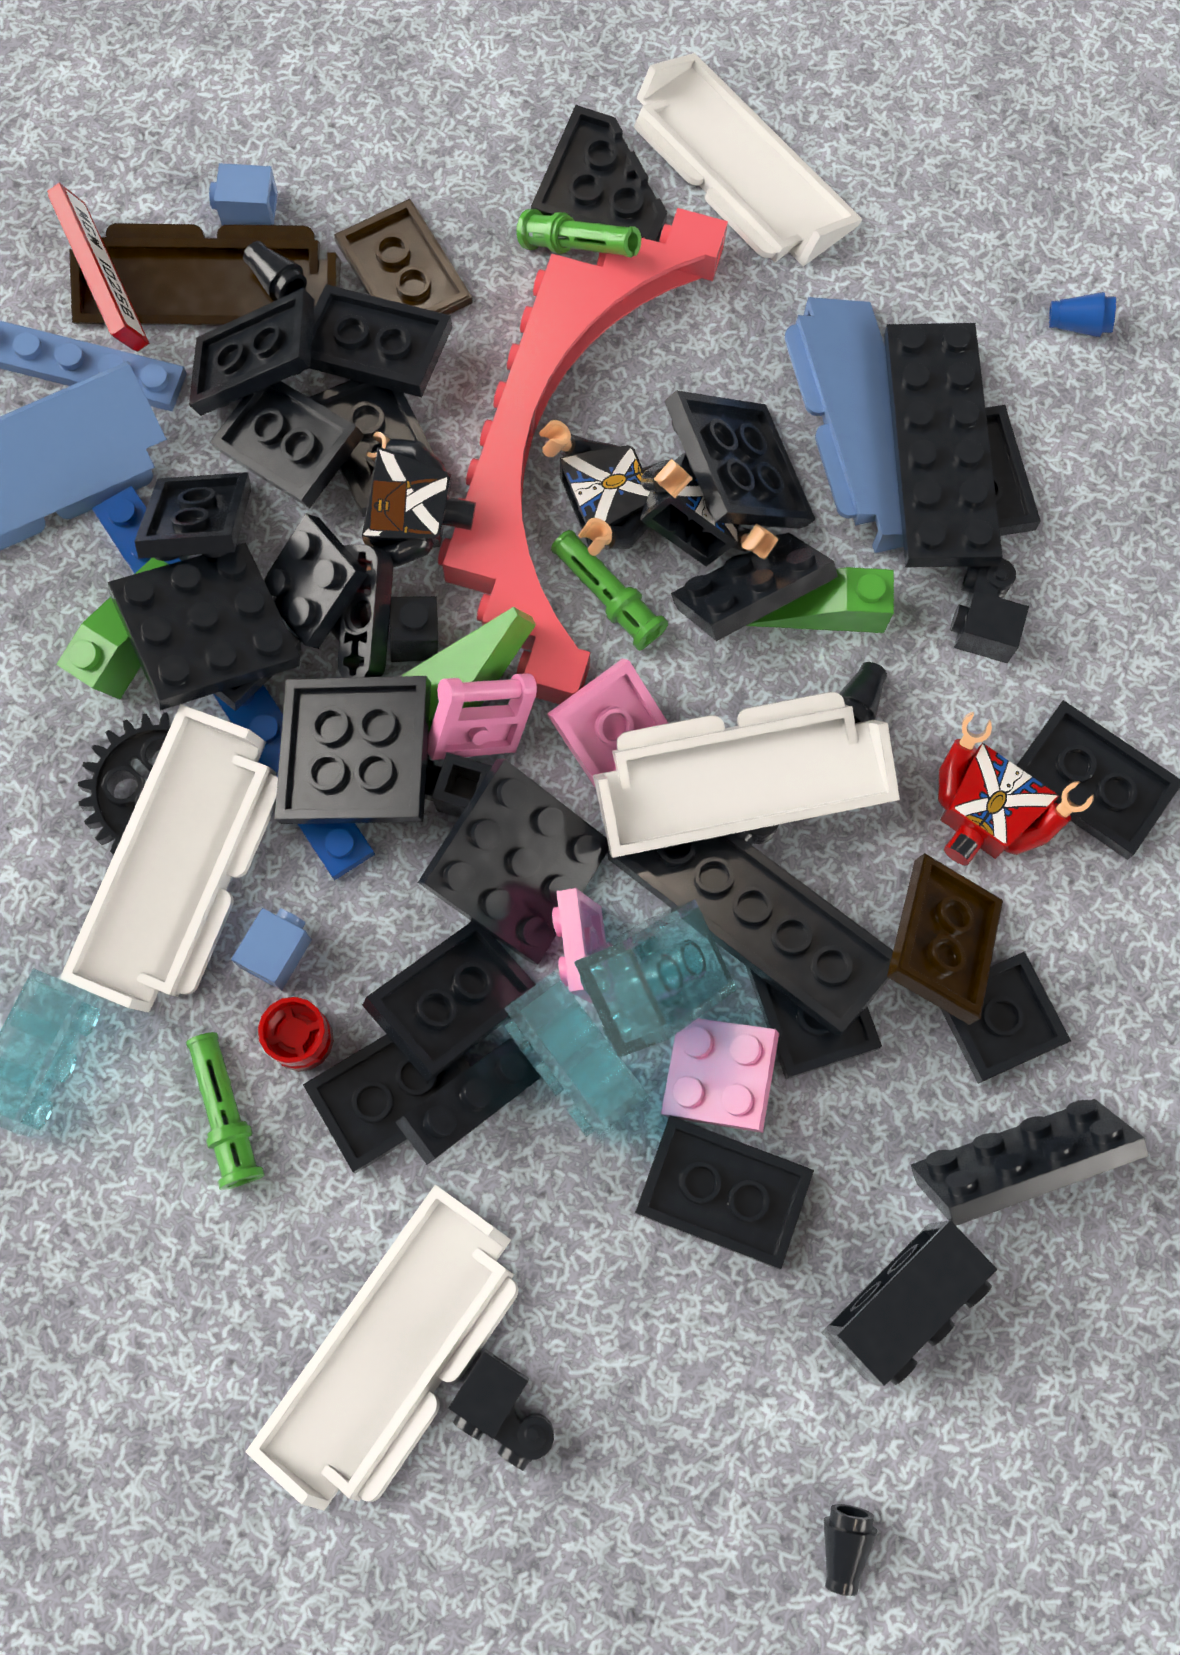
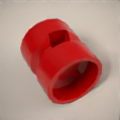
[258,997,334,1072]

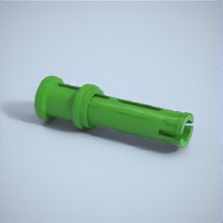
[516,209,641,258]
[551,530,668,651]
[186,1032,265,1190]

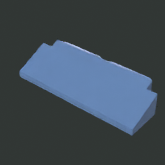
[784,297,903,553]
[0,361,167,551]

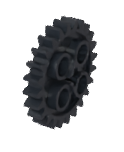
[78,712,172,855]

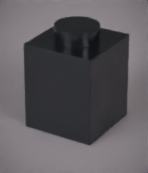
[390,596,438,662]

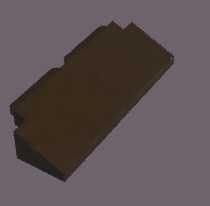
[69,223,341,326]

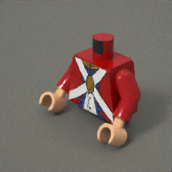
[938,712,1094,866]

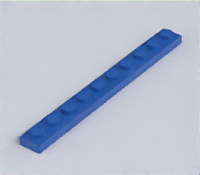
[92,485,375,881]

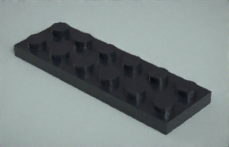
[884,323,1003,568]
[607,833,893,1039]

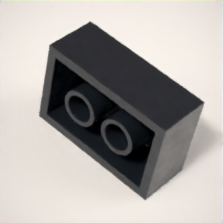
[821,1220,997,1386]

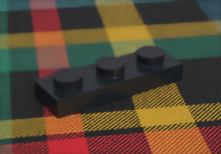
[396,1038,541,1165]

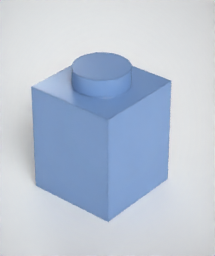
[209,163,278,226]
[231,908,312,991]

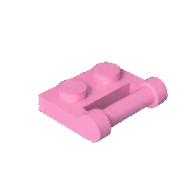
[427,673,537,760]

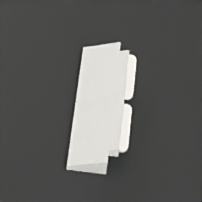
[634,53,862,267]
[593,692,900,858]
[59,704,278,1012]
[246,1185,518,1511]

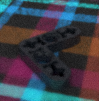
[338,544,393,678]

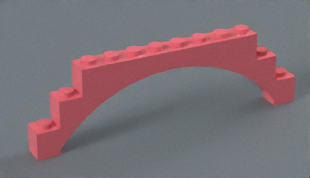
[438,208,728,705]

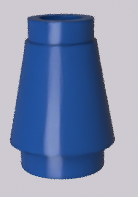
[1049,292,1116,337]

